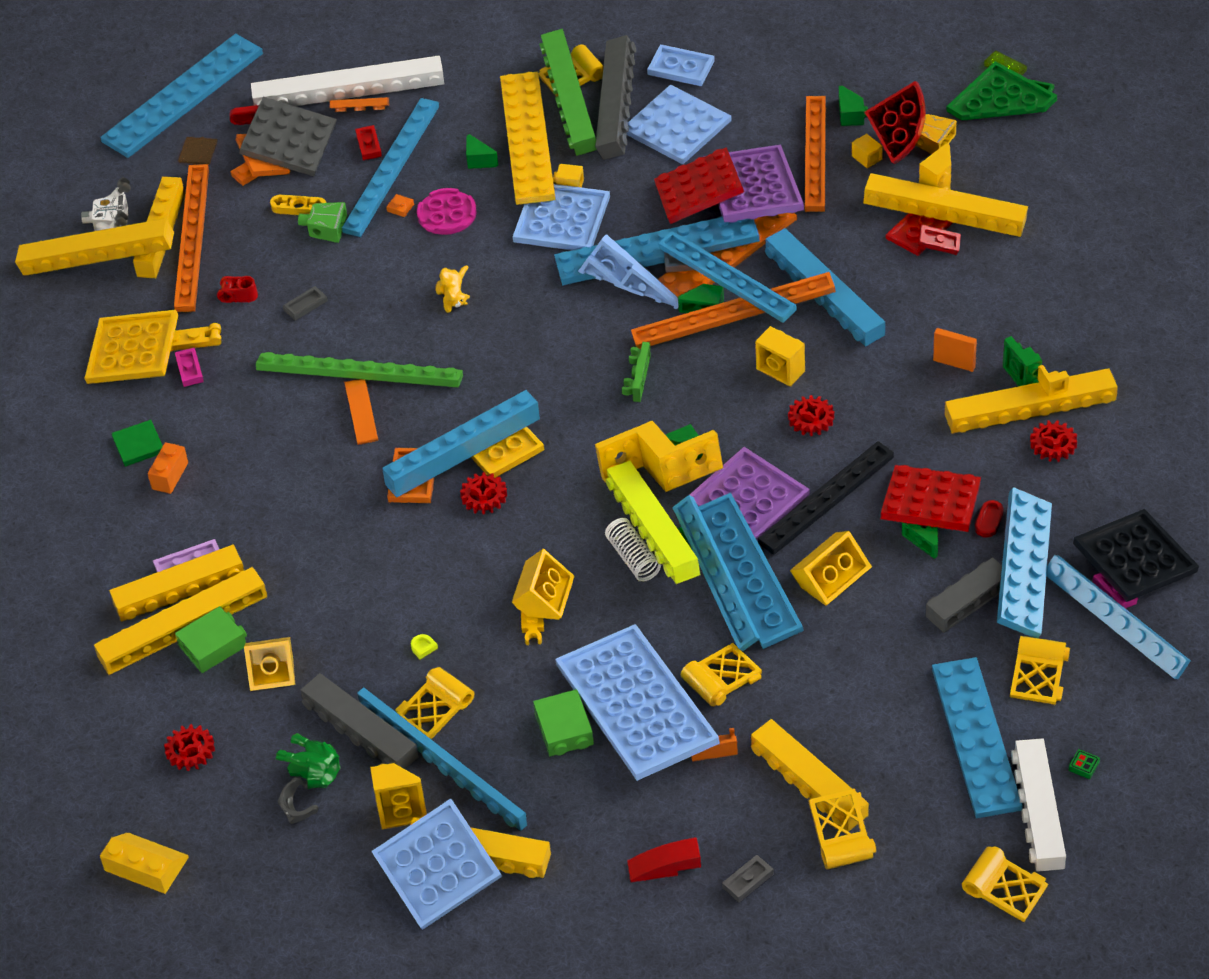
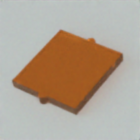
[178,137,218,165]

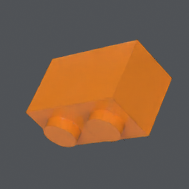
[148,442,188,494]

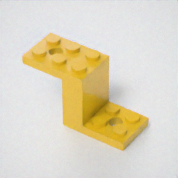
[595,421,723,492]

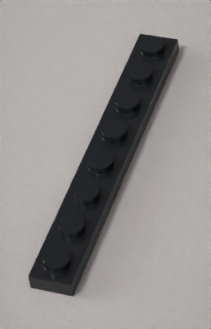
[758,441,894,555]

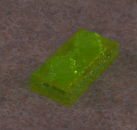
[984,50,1027,75]

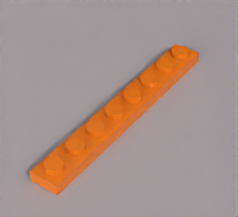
[805,96,826,212]

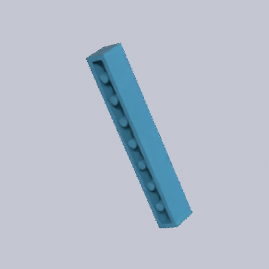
[765,228,885,347]
[382,390,540,498]

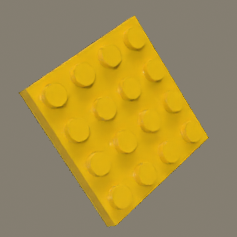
[84,310,178,384]

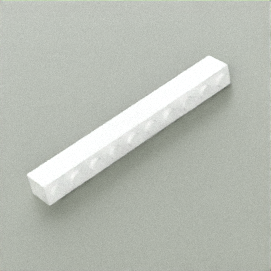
[251,56,444,106]

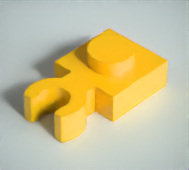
[521,611,544,645]

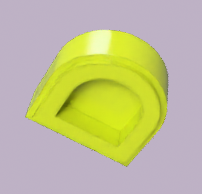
[411,634,438,660]

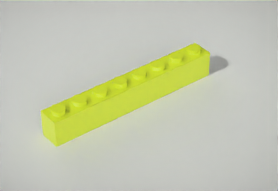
[605,461,700,584]

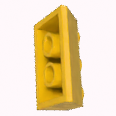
[790,531,872,605]
[512,549,574,620]
[370,763,427,829]
[100,833,189,894]

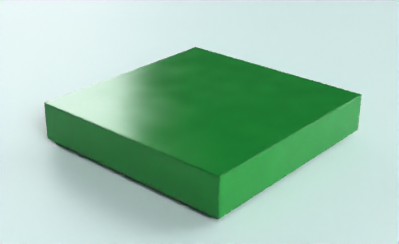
[111,420,163,467]

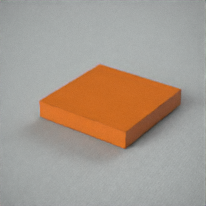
[933,328,977,372]

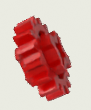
[788,395,834,436]
[1030,420,1077,462]
[460,472,507,514]
[164,724,215,771]

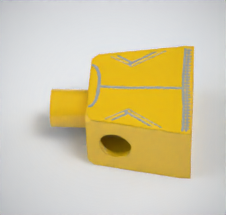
[916,114,957,154]

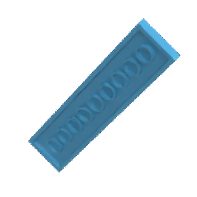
[100,33,263,158]
[554,217,760,286]

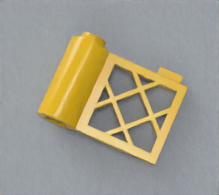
[538,45,604,97]
[1010,636,1070,705]
[680,643,762,706]
[395,667,475,739]
[808,789,876,870]
[962,847,1048,922]

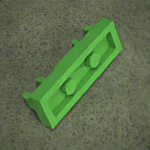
[622,342,651,402]

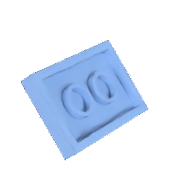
[647,44,714,86]

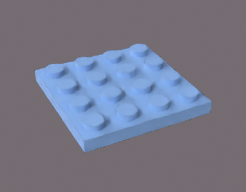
[627,85,731,164]
[513,184,610,250]
[371,799,502,930]

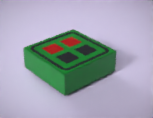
[1068,749,1100,779]

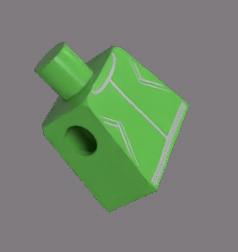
[298,202,347,243]

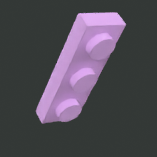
[153,539,219,572]

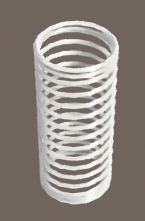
[605,518,661,581]

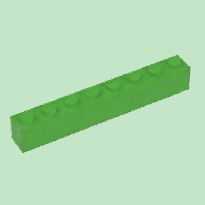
[539,29,597,156]

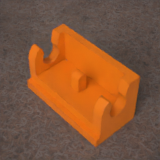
[691,728,738,761]

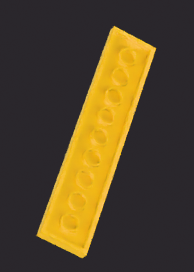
[500,72,555,205]

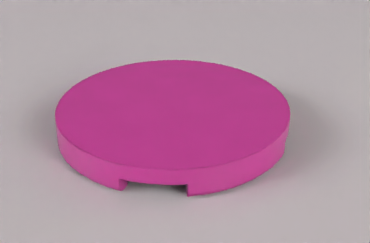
[417,188,477,235]

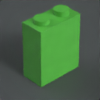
[175,606,247,673]
[533,689,594,757]

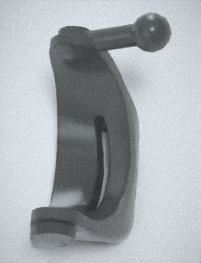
[278,777,319,824]

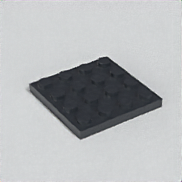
[1073,509,1199,602]

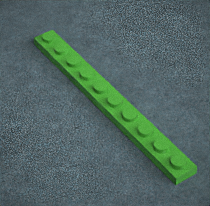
[256,352,463,388]

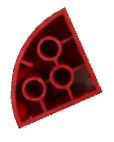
[865,81,926,164]

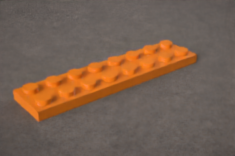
[658,213,797,297]

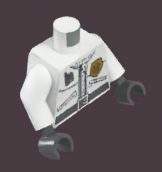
[81,177,131,231]

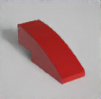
[627,837,701,882]

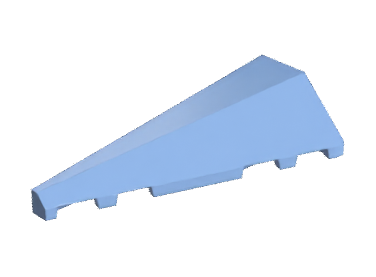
[578,234,678,309]

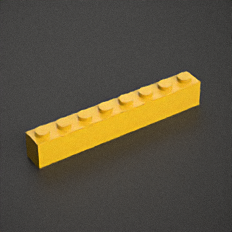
[863,173,1028,237]
[15,218,174,275]
[945,368,1118,433]
[94,567,267,675]

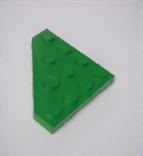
[946,61,1057,120]

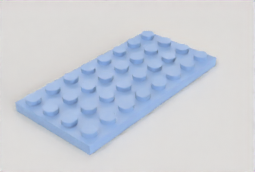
[555,624,720,781]

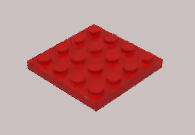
[654,147,744,224]
[880,465,981,532]

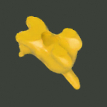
[436,265,470,313]

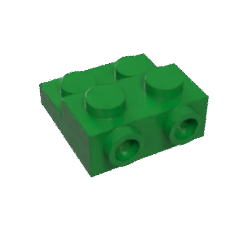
[1003,336,1042,387]

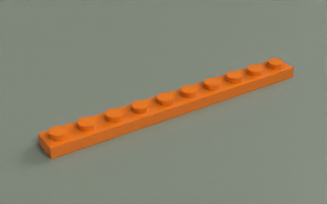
[174,164,209,312]
[631,272,836,349]

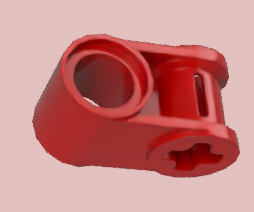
[217,276,258,303]

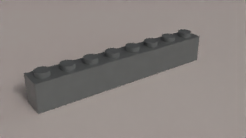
[595,35,636,160]

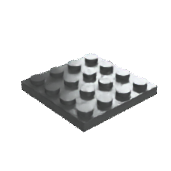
[239,97,337,177]

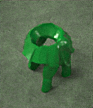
[275,733,340,789]

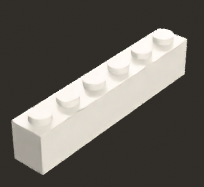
[1011,738,1066,871]

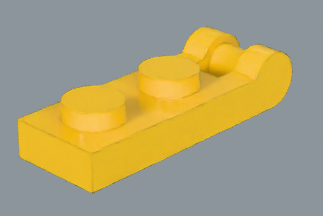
[171,323,221,351]

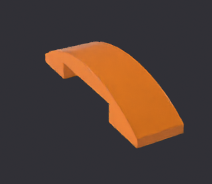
[344,379,378,445]

